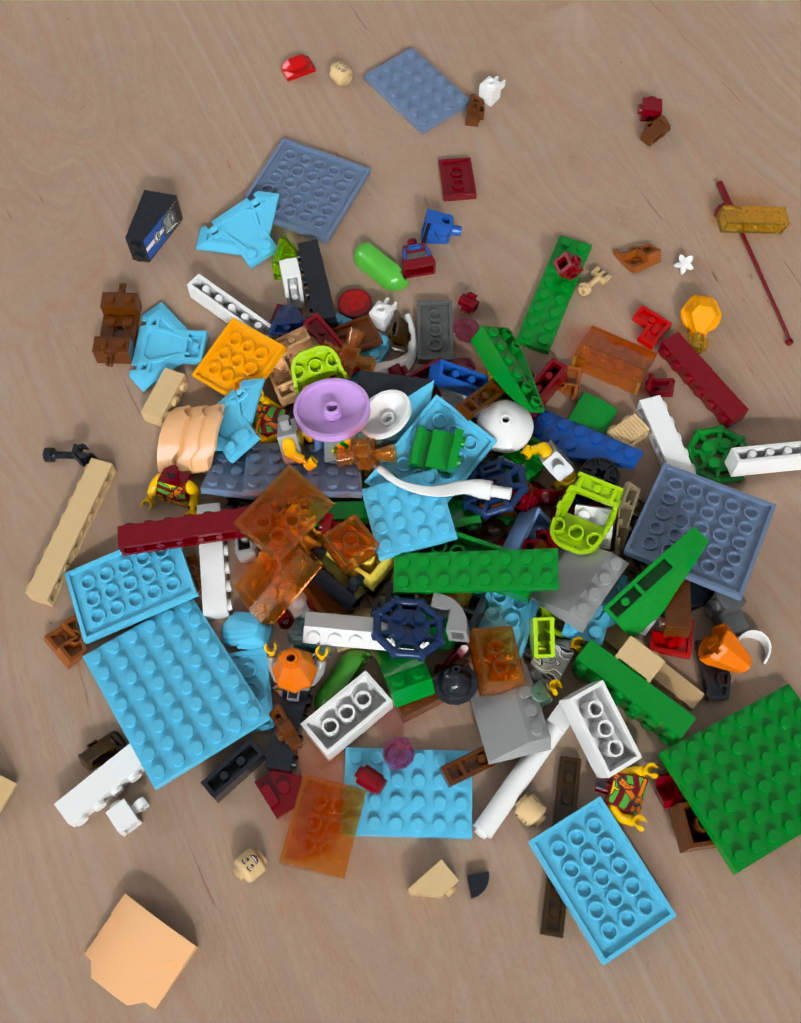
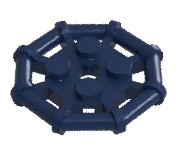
[463,456,529,519]
[371,595,446,661]

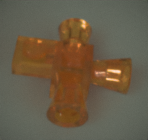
[322,328,377,380]
[336,438,397,479]

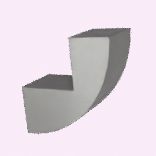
[431,593,470,642]

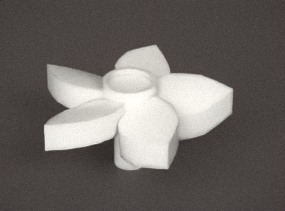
[674,254,694,275]

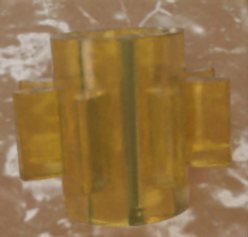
[687,332,709,354]

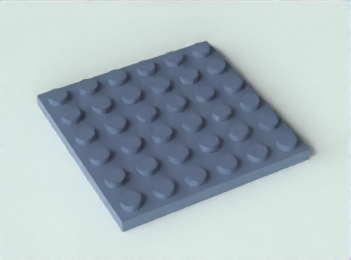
[241,138,371,244]
[623,463,776,601]

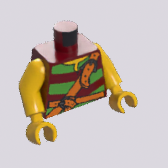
[254,390,288,443]
[141,465,200,515]
[594,763,659,832]

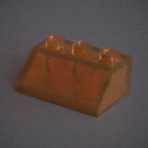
[468,626,526,697]

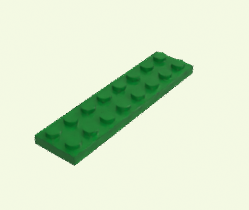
[516,235,592,355]
[393,548,559,595]

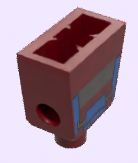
[402,238,436,279]

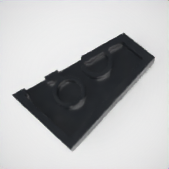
[694,640,731,702]

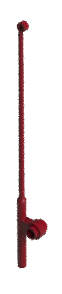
[714,181,794,346]

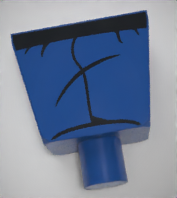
[421,209,462,244]

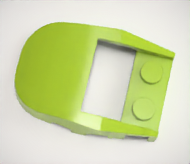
[291,345,348,396]
[550,471,624,555]

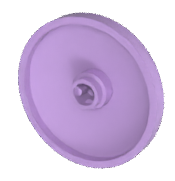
[293,378,371,442]

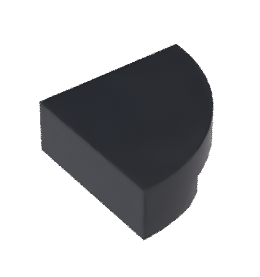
[467,871,489,899]

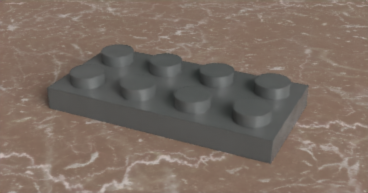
[417,300,453,363]

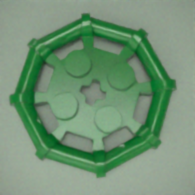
[684,424,747,485]

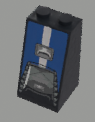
[125,190,183,262]

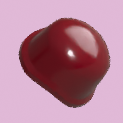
[531,481,563,507]

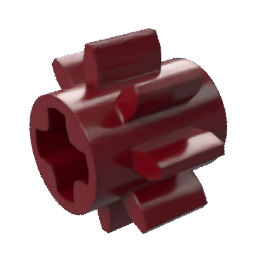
[458,292,480,314]
[387,363,409,376]

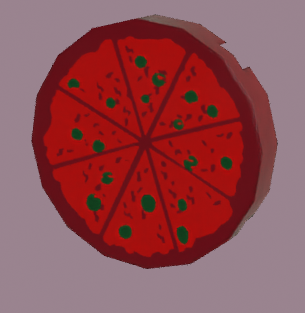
[338,288,372,320]

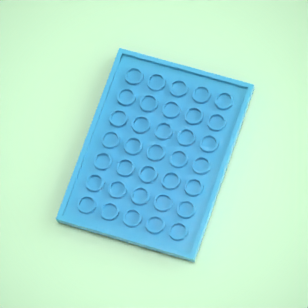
[82,599,270,790]

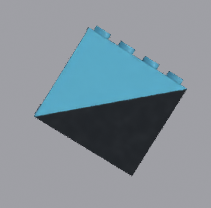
[355,370,434,448]

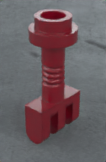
[434,641,468,675]

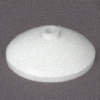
[361,390,412,440]
[477,400,534,453]

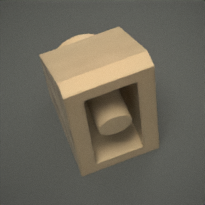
[407,859,459,898]

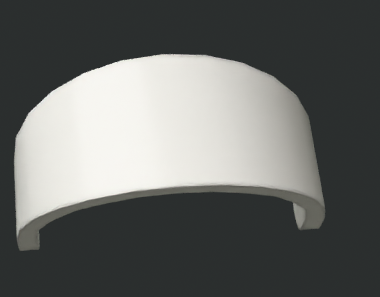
[738,630,772,664]

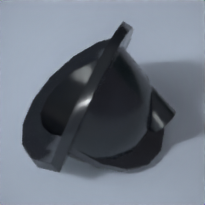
[433,664,479,705]

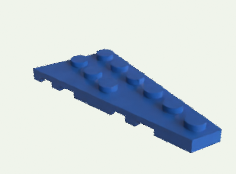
[532,410,643,469]

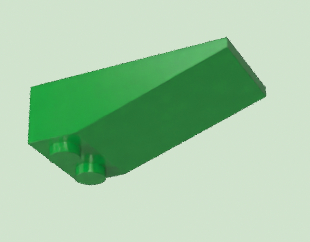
[371,649,435,708]

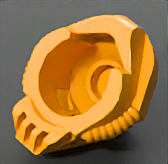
[680,295,722,340]

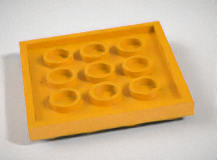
[191,318,287,396]

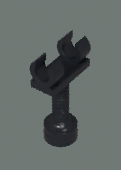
[43,444,97,467]

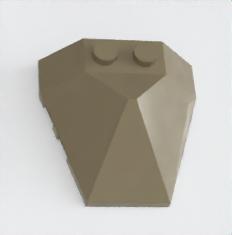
[614,481,647,576]

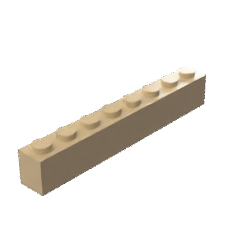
[25,458,117,607]

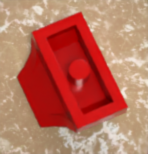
[281,54,316,81]

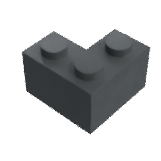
[704,592,750,636]

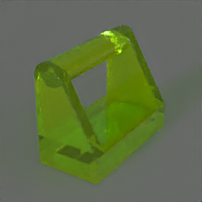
[272,235,298,281]

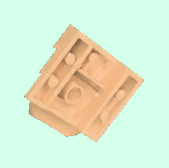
[269,326,330,407]
[157,404,225,474]
[84,893,198,1009]

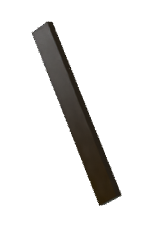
[365,518,509,611]
[540,756,582,938]

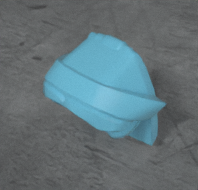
[221,608,273,650]

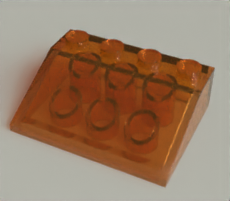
[571,326,658,395]
[234,464,335,564]
[234,526,324,626]
[279,773,367,879]

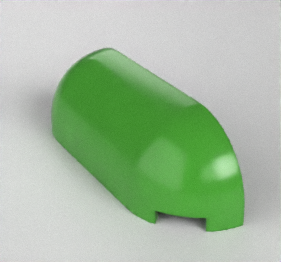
[353,242,409,291]
[314,649,372,710]

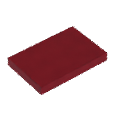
[438,157,477,201]

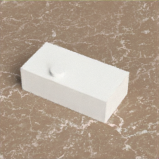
[559,680,642,778]

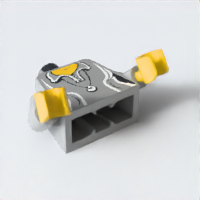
[523,637,586,696]
[264,641,330,702]

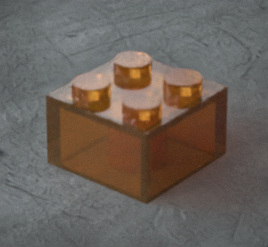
[322,514,379,575]

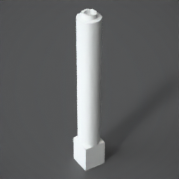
[473,703,570,840]

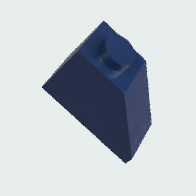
[268,305,305,336]

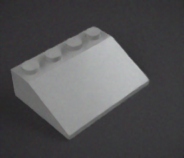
[531,548,629,633]
[470,665,551,765]

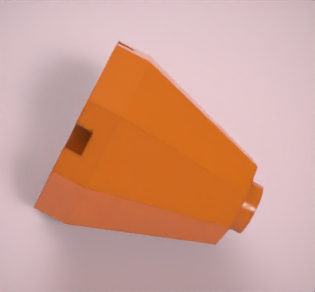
[697,623,752,674]
[271,647,318,693]

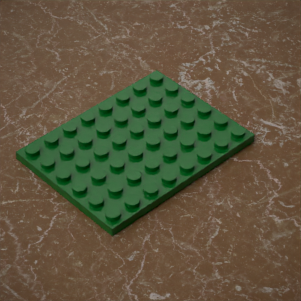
[658,684,801,875]

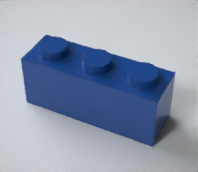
[428,359,489,397]

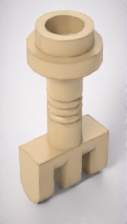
[578,266,611,296]

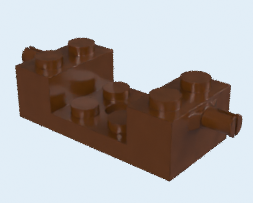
[92,283,142,367]

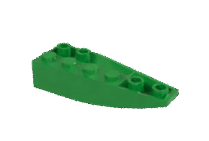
[470,325,545,413]
[603,526,709,638]

